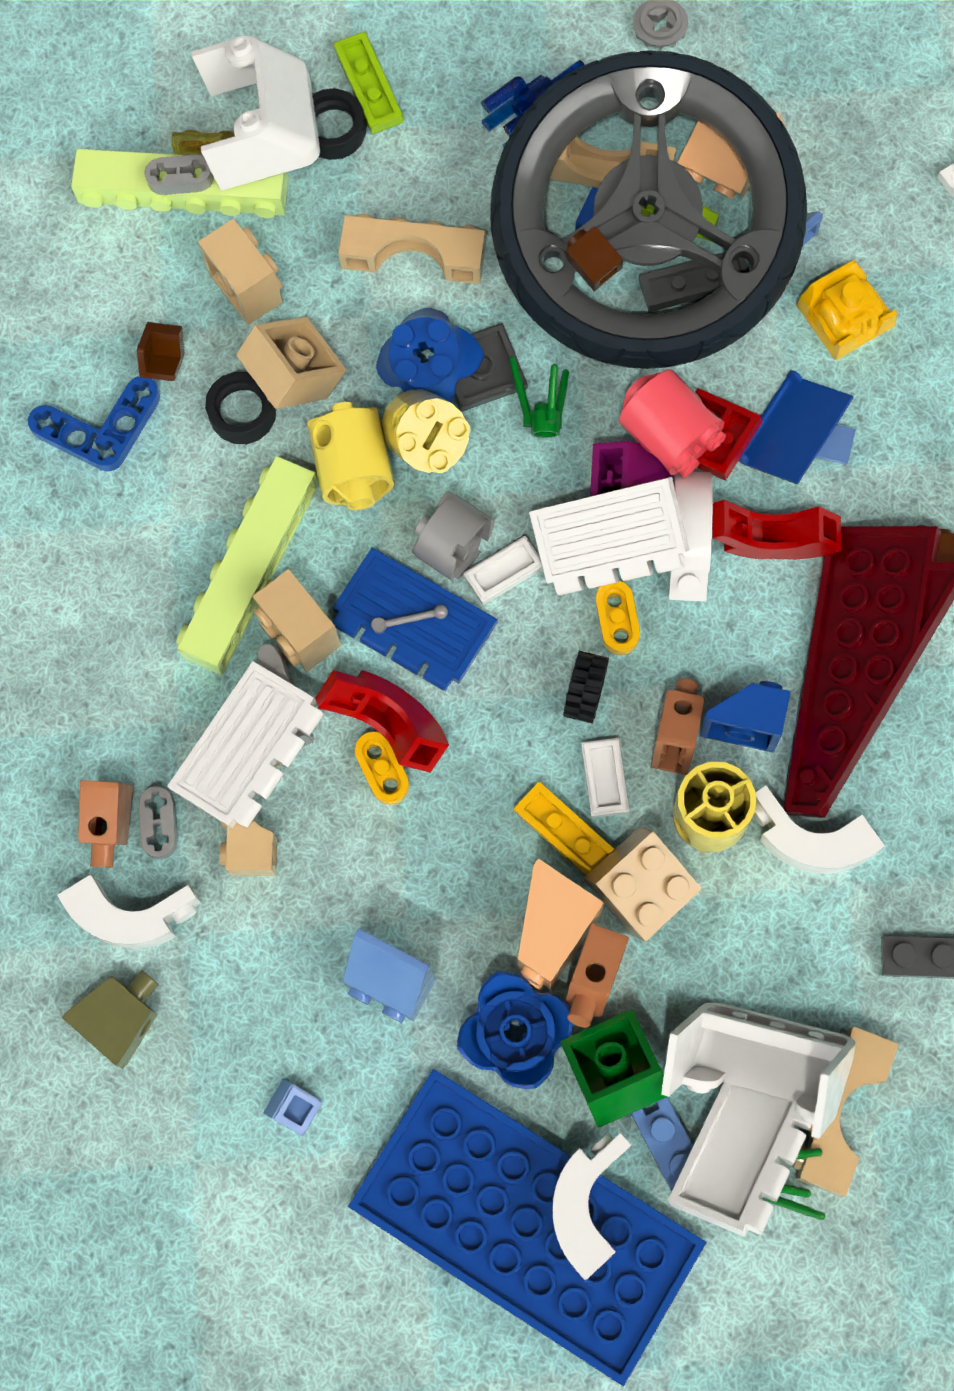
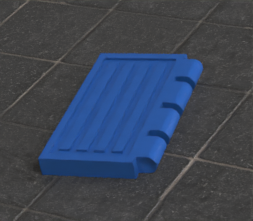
[332,548,498,692]

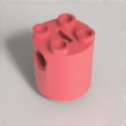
[619,369,726,478]

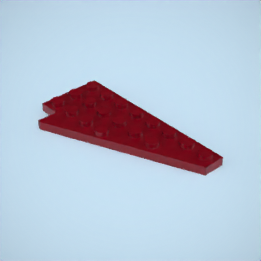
[784,526,954,818]

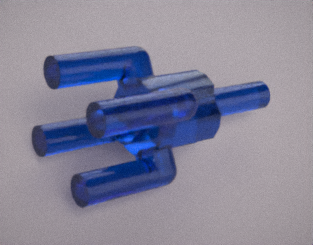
[481,60,585,147]

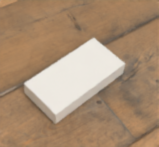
[463,536,543,605]
[581,738,629,818]

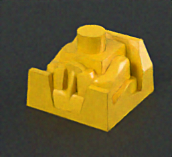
[796,260,898,361]

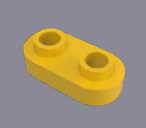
[596,581,640,655]
[355,732,409,805]

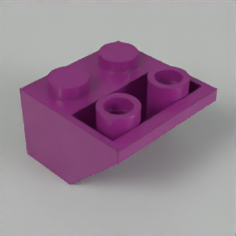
[590,441,674,496]

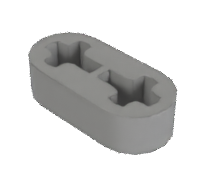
[145,154,214,195]
[139,786,178,860]

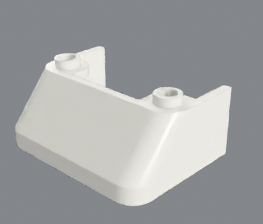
[191,36,320,191]
[661,1003,856,1138]

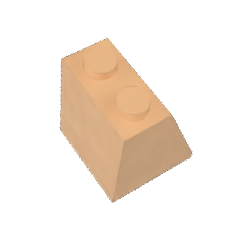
[677,112,786,199]
[518,859,604,991]

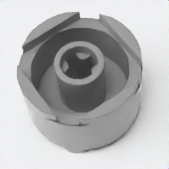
[412,491,494,581]

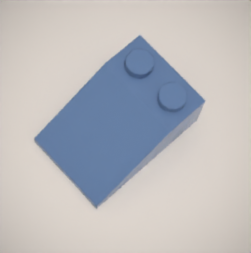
[343,928,436,1023]

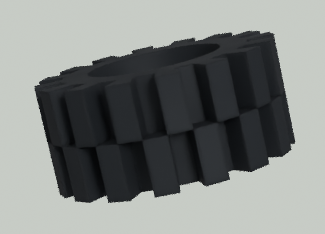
[563,651,609,724]

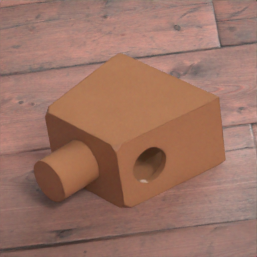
[650,678,705,775]
[78,780,134,868]
[565,924,629,1027]

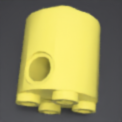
[381,389,470,473]
[307,402,394,510]
[673,761,756,853]

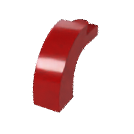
[712,500,841,560]
[315,670,449,773]

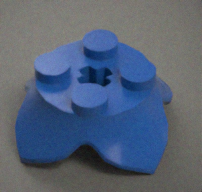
[376,308,484,402]
[457,971,573,1090]

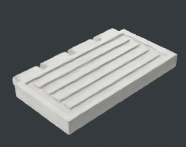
[529,477,690,596]
[167,661,324,829]
[668,1083,812,1237]

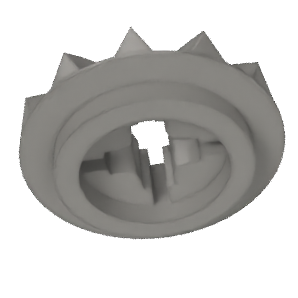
[633,0,688,50]

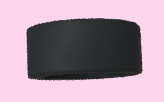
[312,88,366,160]
[205,371,276,444]

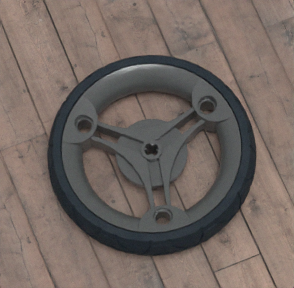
[490,50,807,369]

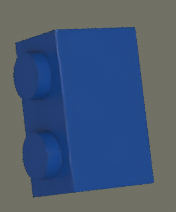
[699,681,791,753]

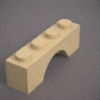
[549,136,676,188]
[338,214,486,284]
[219,762,280,876]
[792,1026,899,1197]

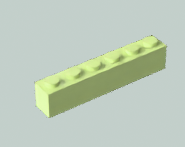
[71,149,289,218]
[176,456,319,675]

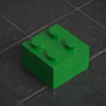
[560,1009,671,1128]

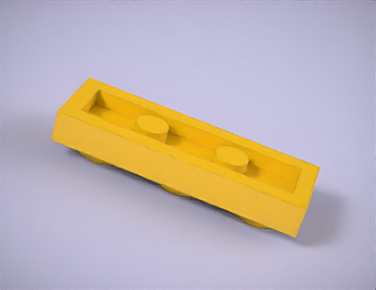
[513,781,615,877]

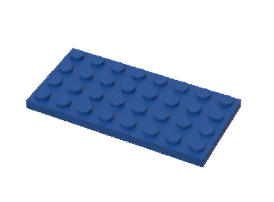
[348,1069,707,1387]

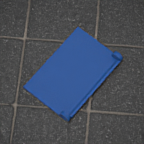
[738,370,854,485]

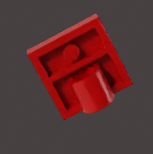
[695,388,762,481]

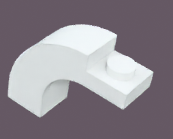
[669,472,713,602]
[753,786,885,874]
[57,874,201,949]
[553,1133,631,1281]

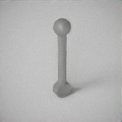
[371,605,448,634]

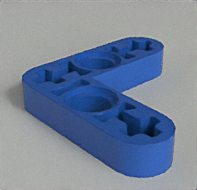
[28,376,160,471]

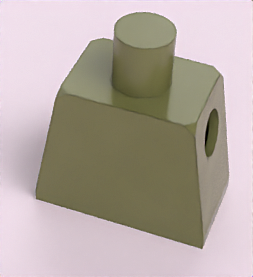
[61,970,159,1069]

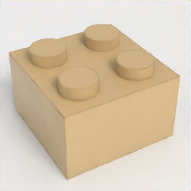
[198,218,283,325]
[236,317,347,409]
[252,569,341,673]
[583,827,702,942]

